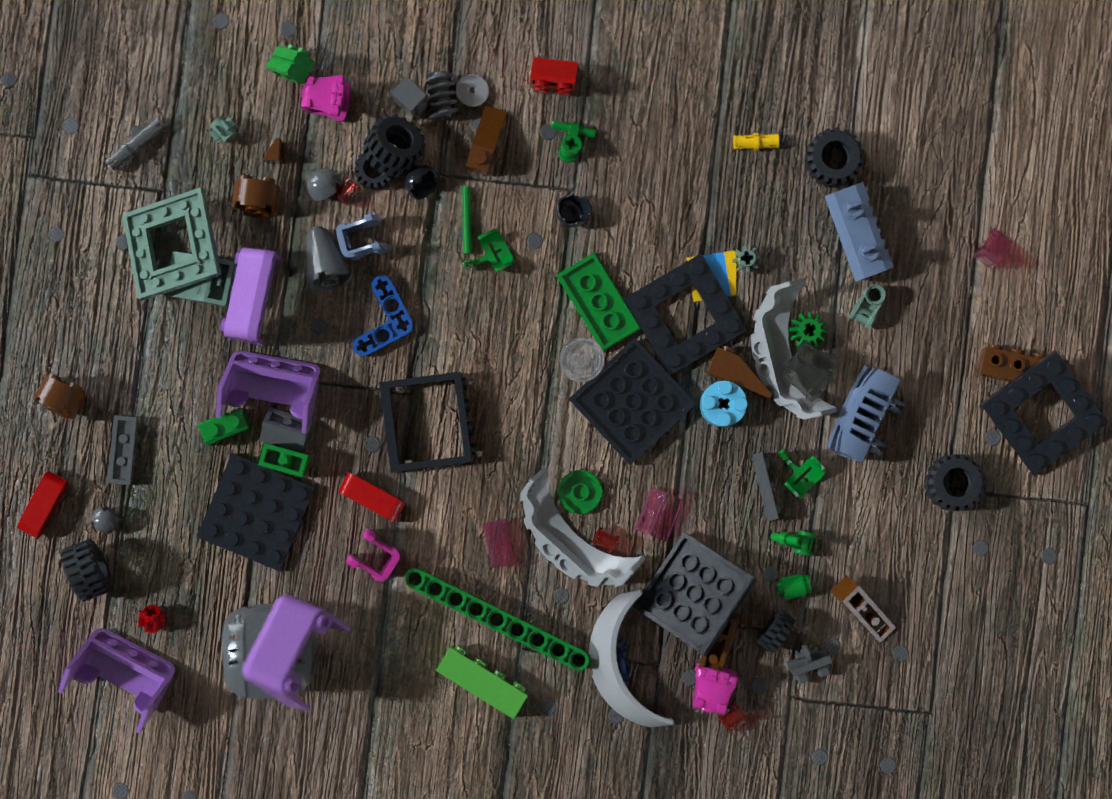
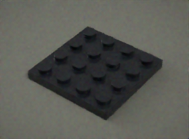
[568,338,696,465]
[196,453,316,572]
[634,532,757,656]

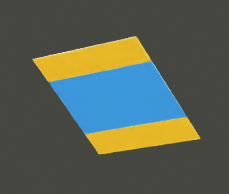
[686,250,737,302]

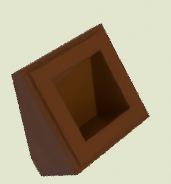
[263,138,284,164]

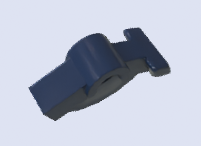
[616,640,630,682]

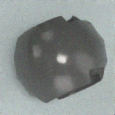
[91,506,120,535]

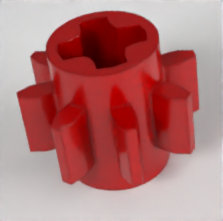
[138,605,166,633]

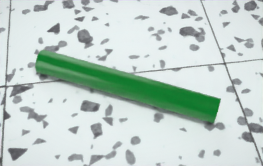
[462,186,472,254]

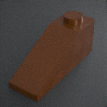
[466,106,507,176]
[706,346,772,400]
[830,576,896,643]
[696,613,742,677]

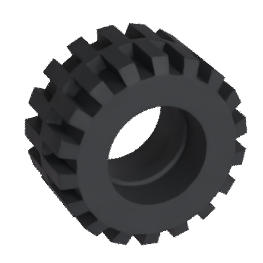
[363,115,426,177]
[804,127,864,188]
[924,454,986,511]
[62,538,112,602]

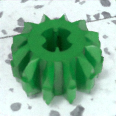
[789,311,828,350]

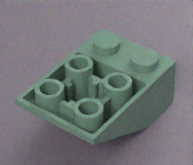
[163,251,237,308]

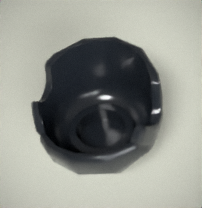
[404,165,438,200]
[556,193,592,228]

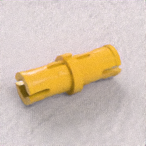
[733,133,779,151]

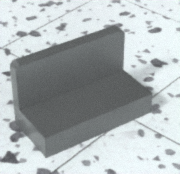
[260,408,312,453]

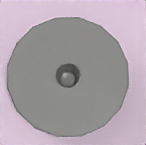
[456,74,489,107]

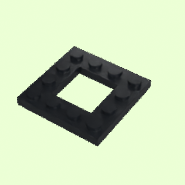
[624,253,747,376]
[980,350,1109,476]

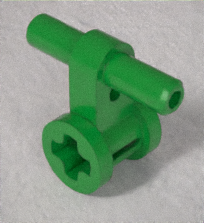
[551,120,596,163]
[771,530,817,557]

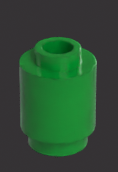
[776,574,811,600]

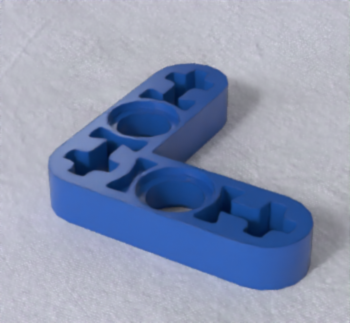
[353,275,413,357]

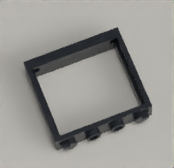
[379,372,476,473]

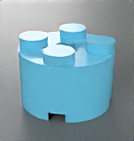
[700,381,747,427]

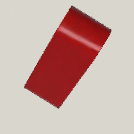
[17,470,69,539]
[338,472,406,523]

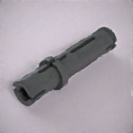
[105,117,166,171]

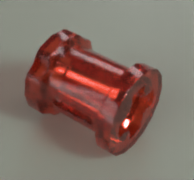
[333,176,361,206]
[591,527,620,554]
[718,703,748,733]

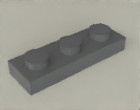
[107,415,138,485]
[751,452,781,521]

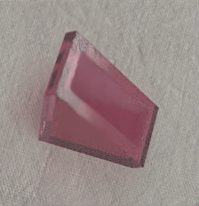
[972,228,1012,269]

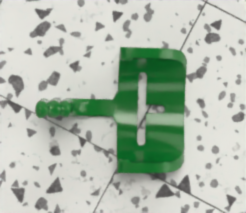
[462,229,515,273]
[778,449,826,499]

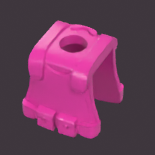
[301,75,351,122]
[346,528,400,582]
[692,663,739,715]

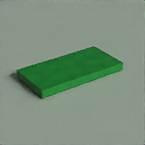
[556,252,641,352]

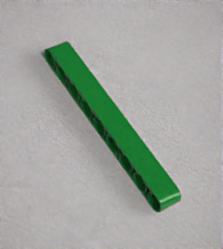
[405,568,589,671]

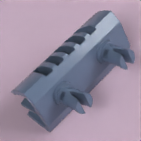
[824,182,894,282]
[827,366,905,463]

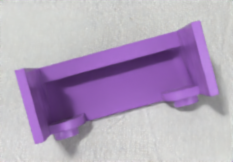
[220,247,283,346]
[216,351,320,434]
[243,595,350,711]
[58,628,175,734]

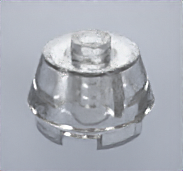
[559,337,604,382]

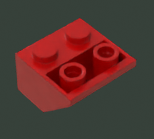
[530,57,578,96]

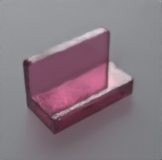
[635,487,683,542]
[482,519,515,568]

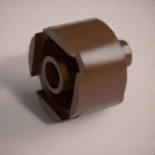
[231,175,280,218]
[32,372,86,421]

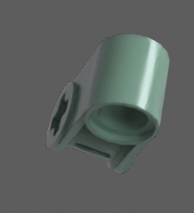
[848,284,886,329]

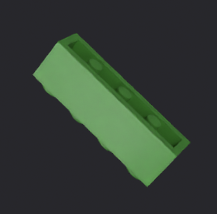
[436,645,528,719]

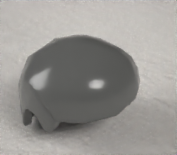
[307,168,341,201]

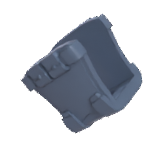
[336,213,389,260]

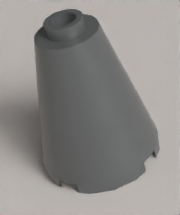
[307,226,352,292]

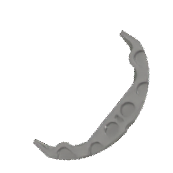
[751,279,837,420]
[520,468,646,587]
[589,589,674,727]

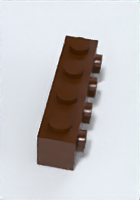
[976,344,1075,392]

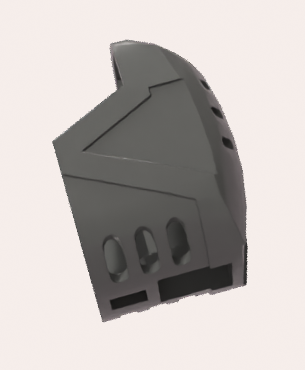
[222,603,319,699]

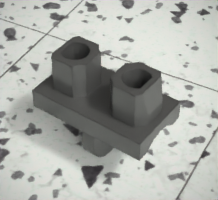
[787,644,832,684]

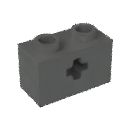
[391,76,429,120]

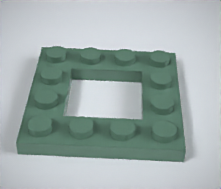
[122,187,221,301]

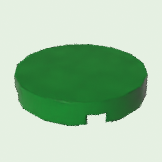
[558,470,603,515]

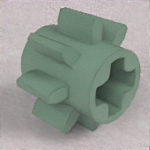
[210,116,238,144]
[732,245,761,274]

